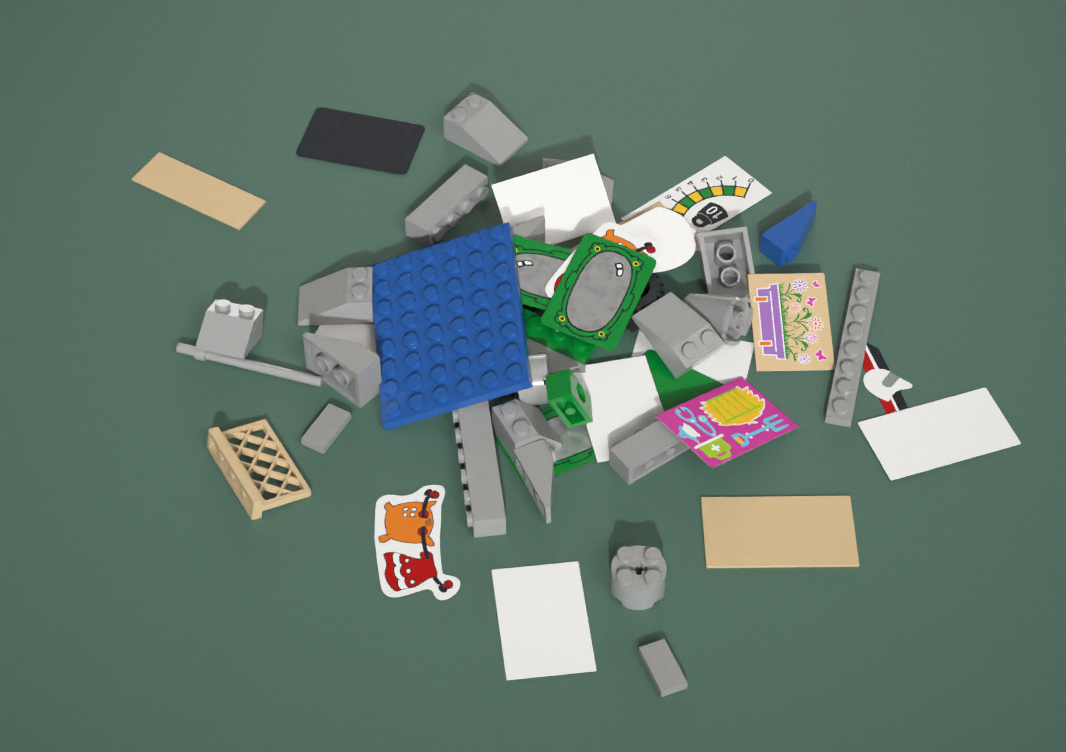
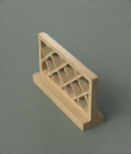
[207,419,311,520]

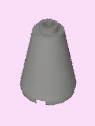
[682,293,753,346]

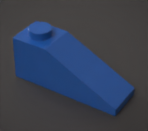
[760,201,817,267]

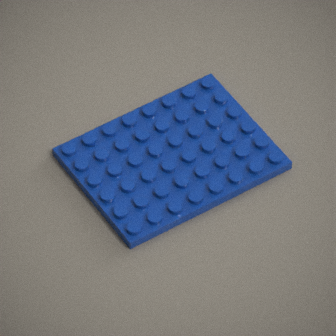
[370,222,533,431]

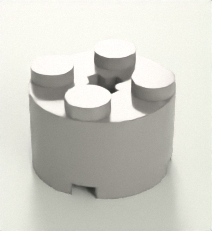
[514,353,549,406]
[610,546,667,610]

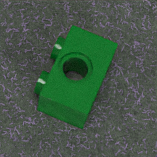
[546,368,593,429]

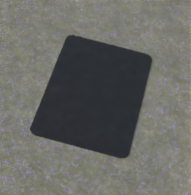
[296,107,425,175]

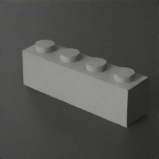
[405,164,489,247]

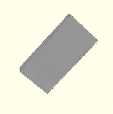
[301,404,352,454]
[638,639,688,697]

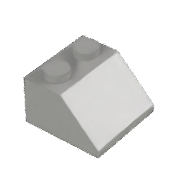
[196,299,263,359]
[492,399,562,464]

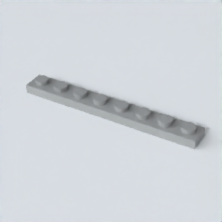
[825,268,880,427]

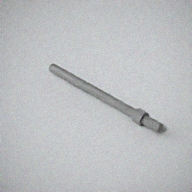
[176,343,324,387]

